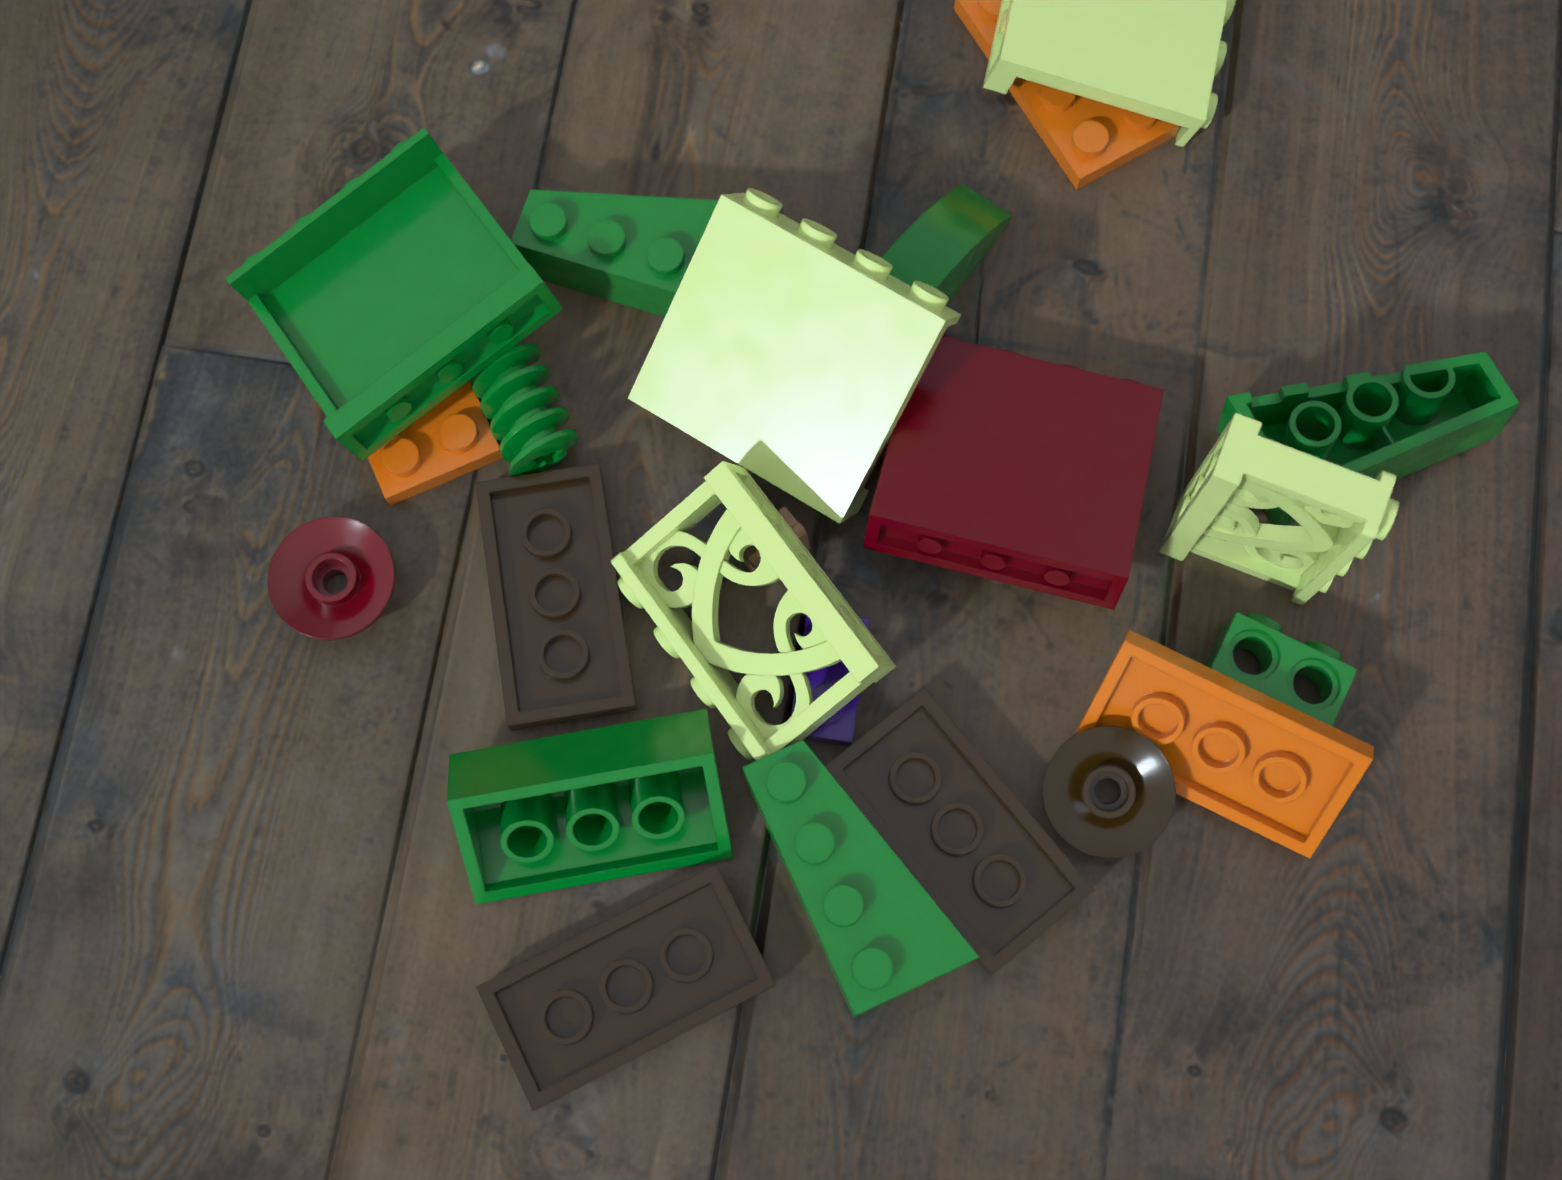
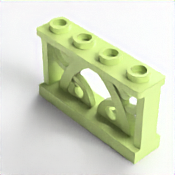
[1159,413,1399,606]
[611,461,896,761]

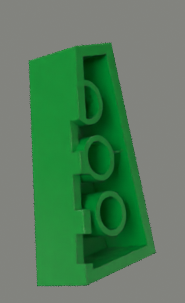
[511,189,783,317]
[1216,352,1519,526]
[742,740,979,1018]

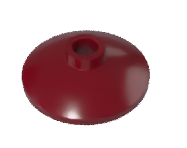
[267,516,396,641]

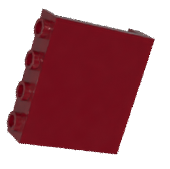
[863,335,1164,610]

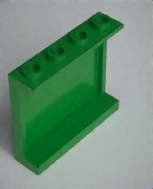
[225,128,563,462]

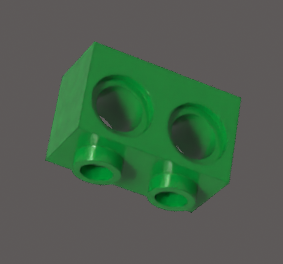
[1205,612,1358,726]

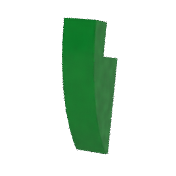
[881,184,1012,306]

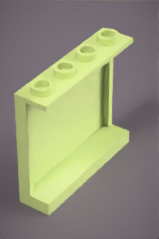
[983,0,1236,147]
[628,188,961,524]

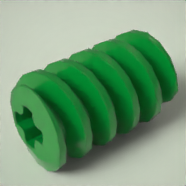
[471,343,580,477]

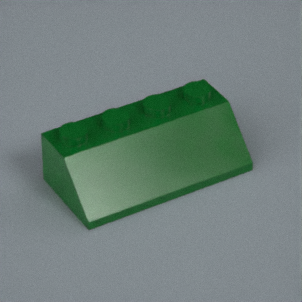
[447,708,733,904]

